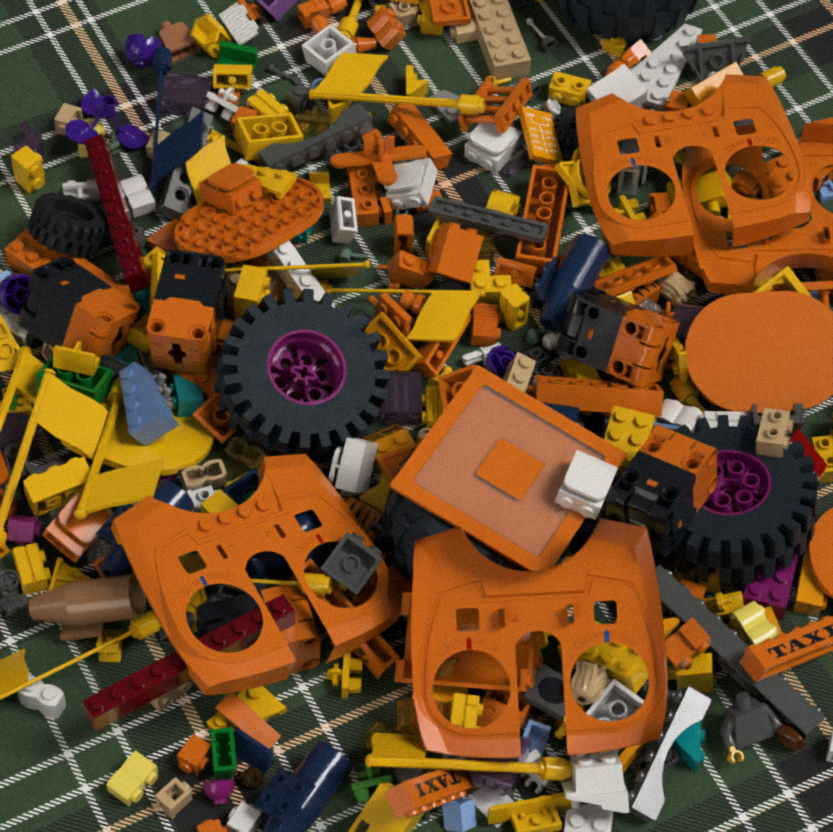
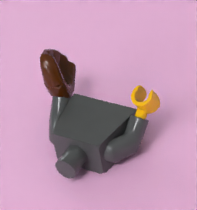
[720,692,806,764]

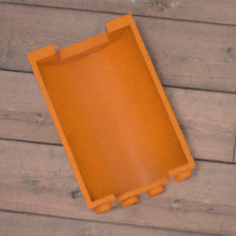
[394,592,544,692]

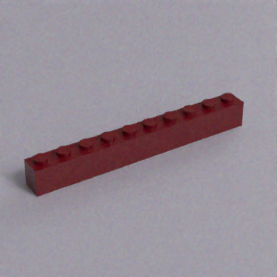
[84,133,151,293]
[82,594,295,732]

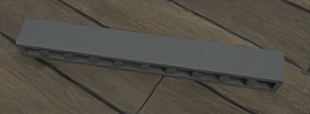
[656,564,825,740]

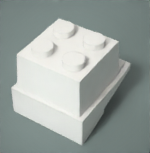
[561,750,629,813]

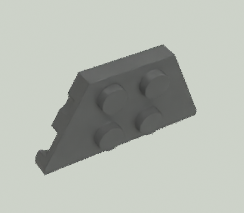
[679,36,751,82]

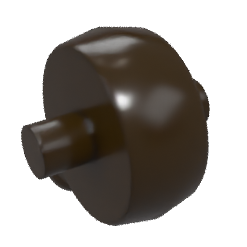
[236,767,263,789]

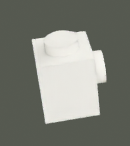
[227,801,262,832]

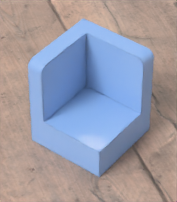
[521,719,551,758]
[442,798,477,832]

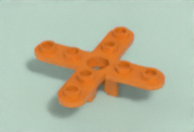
[331,128,427,186]

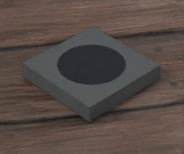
[522,664,572,721]

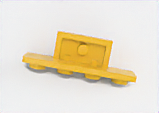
[487,791,572,832]

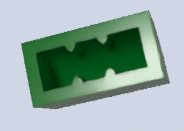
[210,727,237,781]

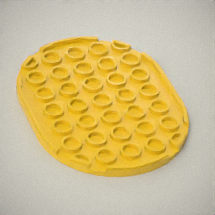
[61,393,214,476]

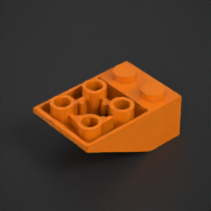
[477,689,533,762]

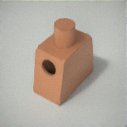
[159,21,201,64]

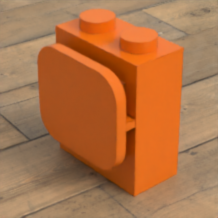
[199,163,263,213]
[427,222,484,283]
[42,492,110,563]

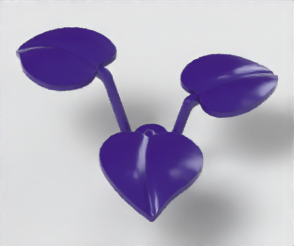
[65,88,150,149]

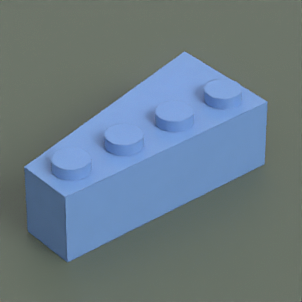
[119,362,179,446]

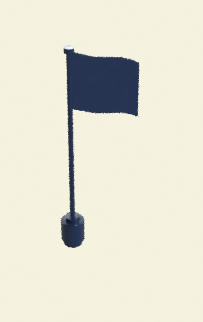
[148,47,204,190]

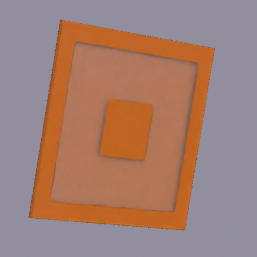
[389,365,628,571]

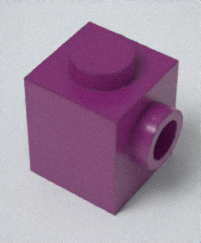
[7,515,42,545]

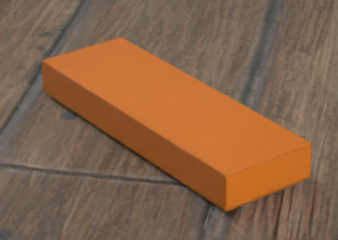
[215,693,281,749]

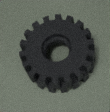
[555,105,582,154]

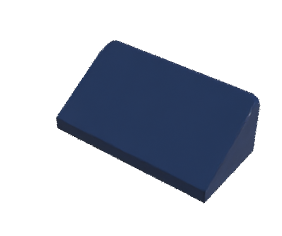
[234,729,274,774]

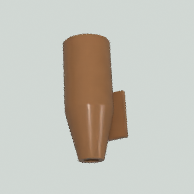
[29,573,146,641]

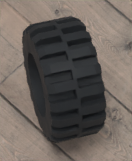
[28,192,109,258]

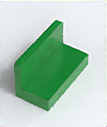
[216,40,258,75]

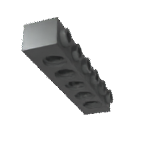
[157,107,214,220]

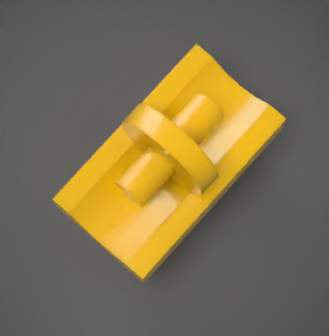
[615,195,646,220]
[703,591,744,619]
[326,652,363,698]

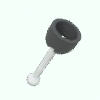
[526,18,558,52]

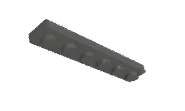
[428,196,549,244]

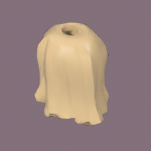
[657,272,698,312]
[571,661,611,705]

